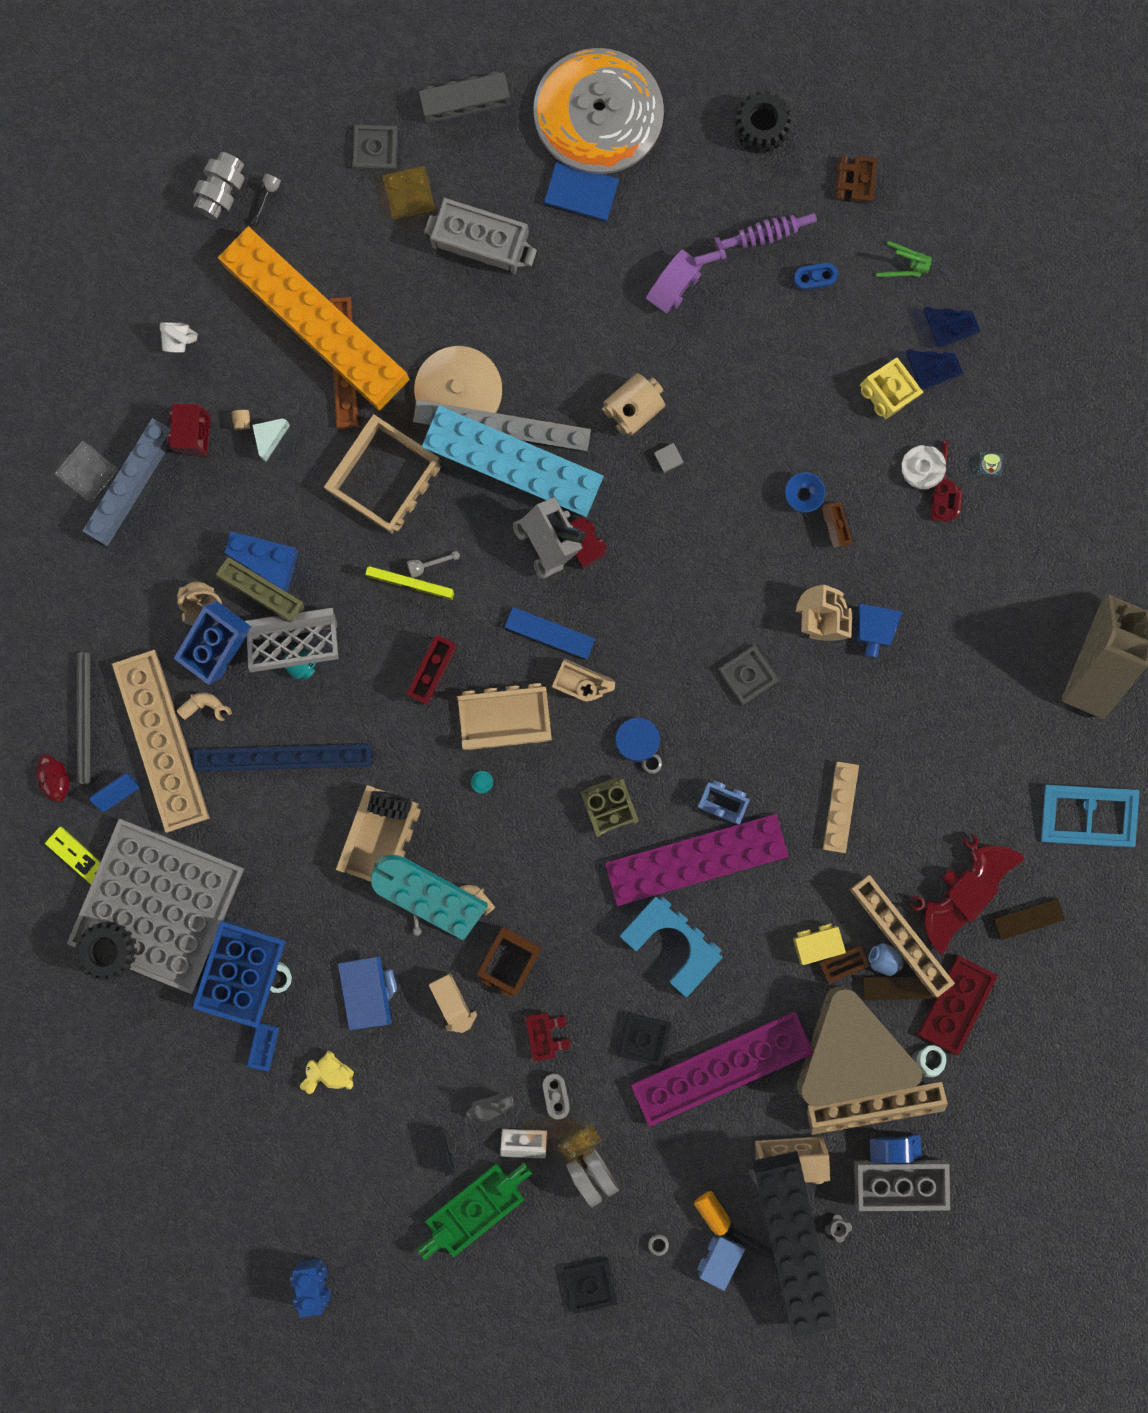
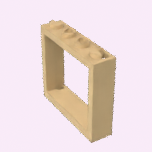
[324,414,441,534]

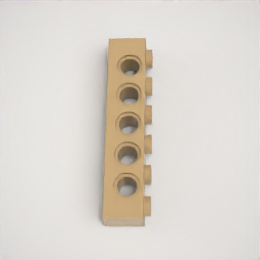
[849,875,955,997]
[807,1082,948,1135]

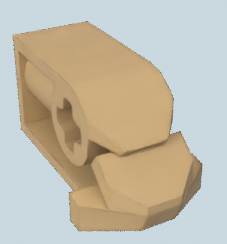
[552,659,615,701]
[429,973,478,1033]

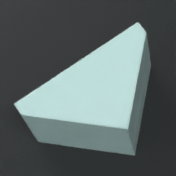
[253,418,290,462]

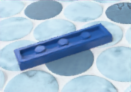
[505,607,595,660]

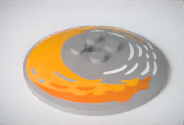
[534,48,664,174]

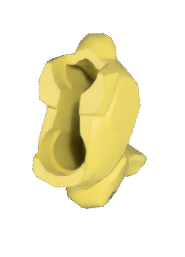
[300,1051,354,1094]

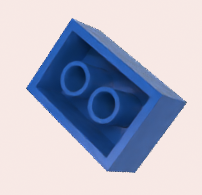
[174,601,251,685]

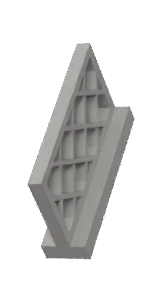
[245,608,339,672]

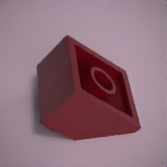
[167,403,211,457]

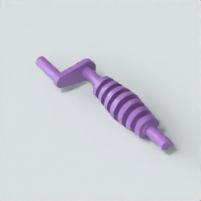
[694,213,817,266]

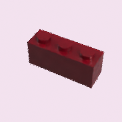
[406,634,458,706]

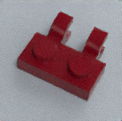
[526,1012,571,1062]

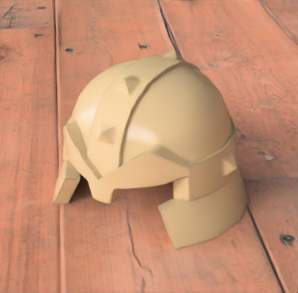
[177,582,222,625]

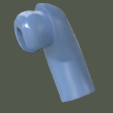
[383,969,397,1001]

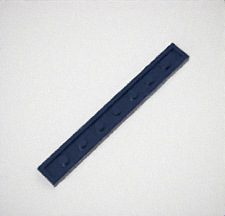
[193,744,372,772]

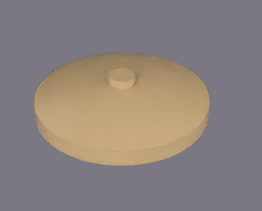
[414,346,502,413]

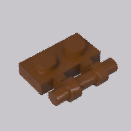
[834,155,878,203]

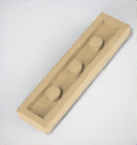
[823,762,859,853]

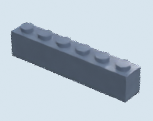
[83,418,171,546]

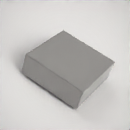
[654,443,684,473]

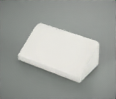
[501,1129,547,1158]

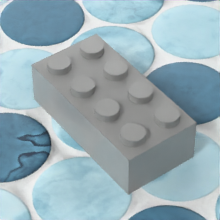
[854,1160,950,1211]

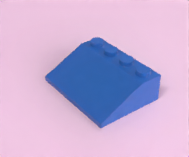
[193,920,286,1028]

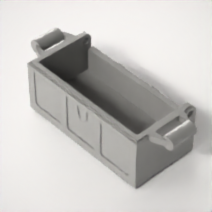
[424,198,537,274]

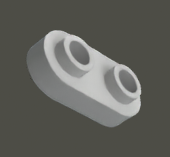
[543,1073,570,1119]

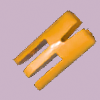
[694,1191,731,1236]

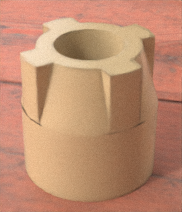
[231,410,250,430]

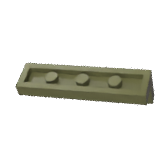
[216,557,304,623]

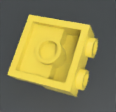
[860,358,923,419]

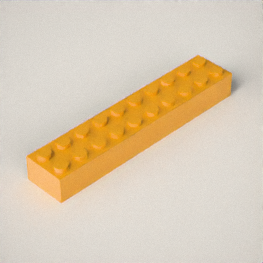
[218,226,410,411]

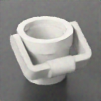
[160,322,198,352]

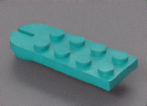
[371,855,488,940]

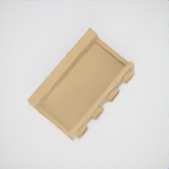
[457,683,552,750]
[336,785,421,882]

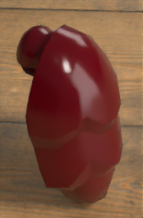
[35,754,70,802]

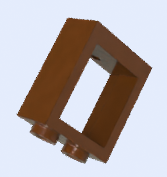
[477,926,542,997]

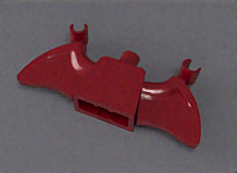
[908,833,1025,954]

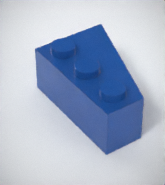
[225,531,298,593]

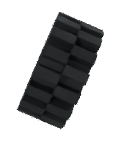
[367,791,411,820]

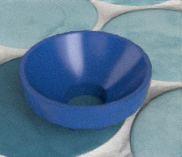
[785,472,826,513]

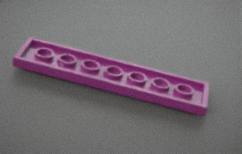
[605,814,789,906]
[631,1011,813,1127]

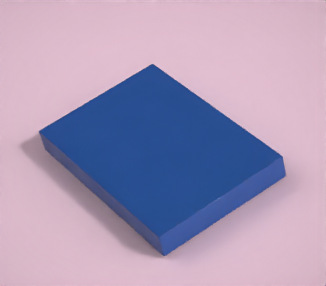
[544,161,619,222]
[338,956,392,1030]

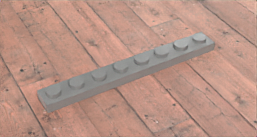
[413,400,591,451]

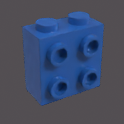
[290,1259,331,1318]

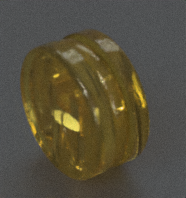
[557,1124,602,1162]

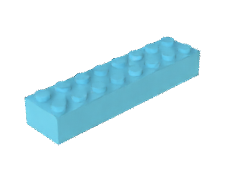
[422,405,604,517]

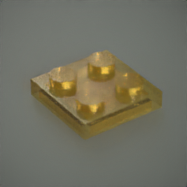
[382,166,435,219]

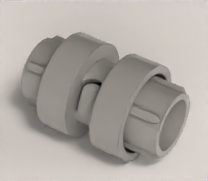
[192,152,245,220]

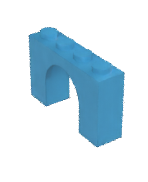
[619,896,723,998]

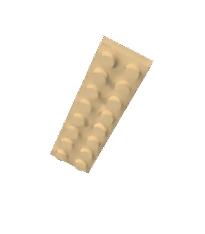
[112,650,210,833]

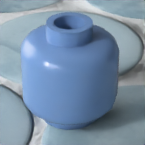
[869,943,904,976]

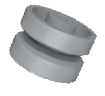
[566,1147,619,1208]

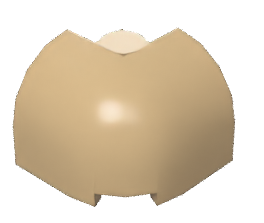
[796,584,852,641]

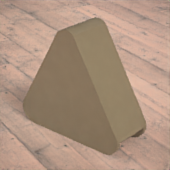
[1062,594,1148,719]
[797,986,922,1107]

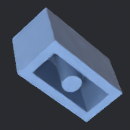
[697,1235,745,1291]

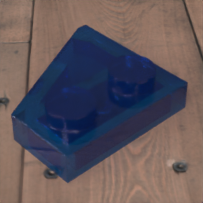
[923,307,980,349]
[905,349,963,391]

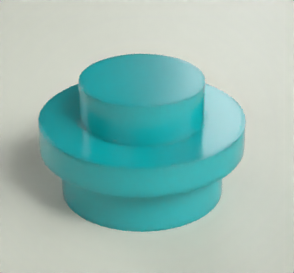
[471,771,493,793]

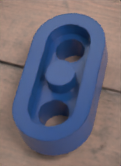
[794,263,838,290]

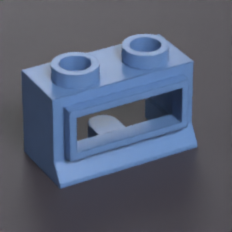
[697,780,750,825]

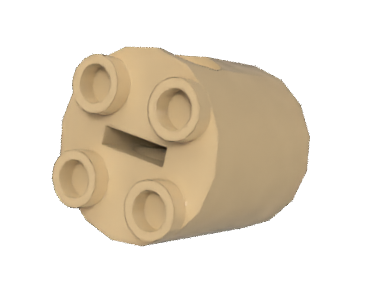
[602,373,665,436]

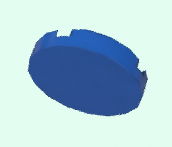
[616,718,660,762]

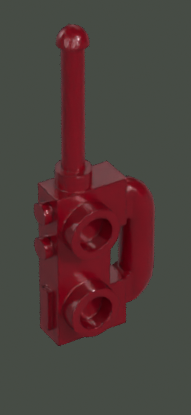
[930,440,963,523]

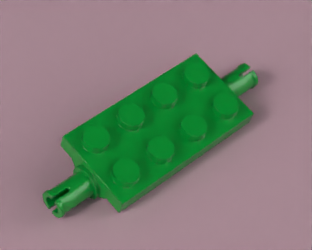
[417,1162,533,1260]

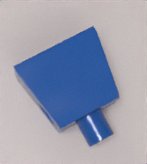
[857,604,902,658]

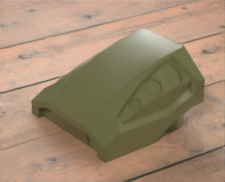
[580,777,639,837]

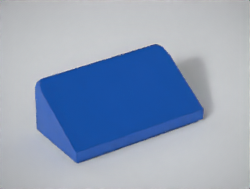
[90,773,140,812]

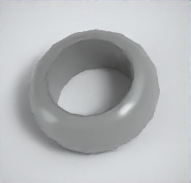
[642,754,662,774]
[648,1234,669,1256]

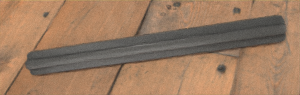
[77,652,90,784]

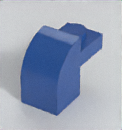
[869,1134,922,1163]

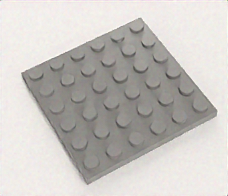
[67,819,245,994]

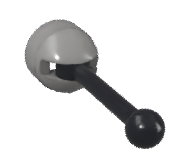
[250,174,281,226]

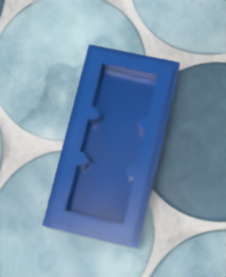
[247,1022,280,1072]

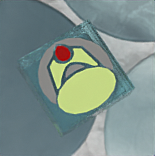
[978,452,1003,477]

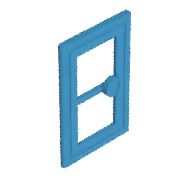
[1041,784,1140,847]

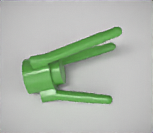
[876,241,932,277]

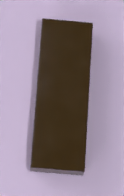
[993,899,1065,940]
[863,976,932,1000]

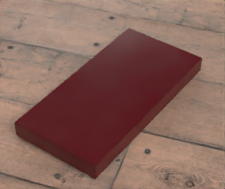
[917,955,998,1056]

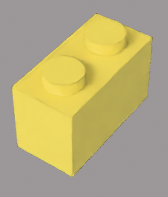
[793,923,846,965]

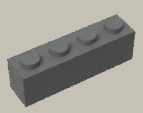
[419,72,511,124]

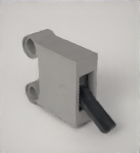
[513,497,586,579]

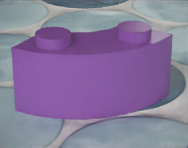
[646,250,703,313]

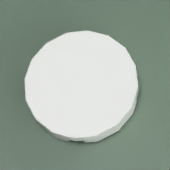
[902,445,946,489]

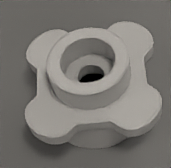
[825,1215,852,1242]

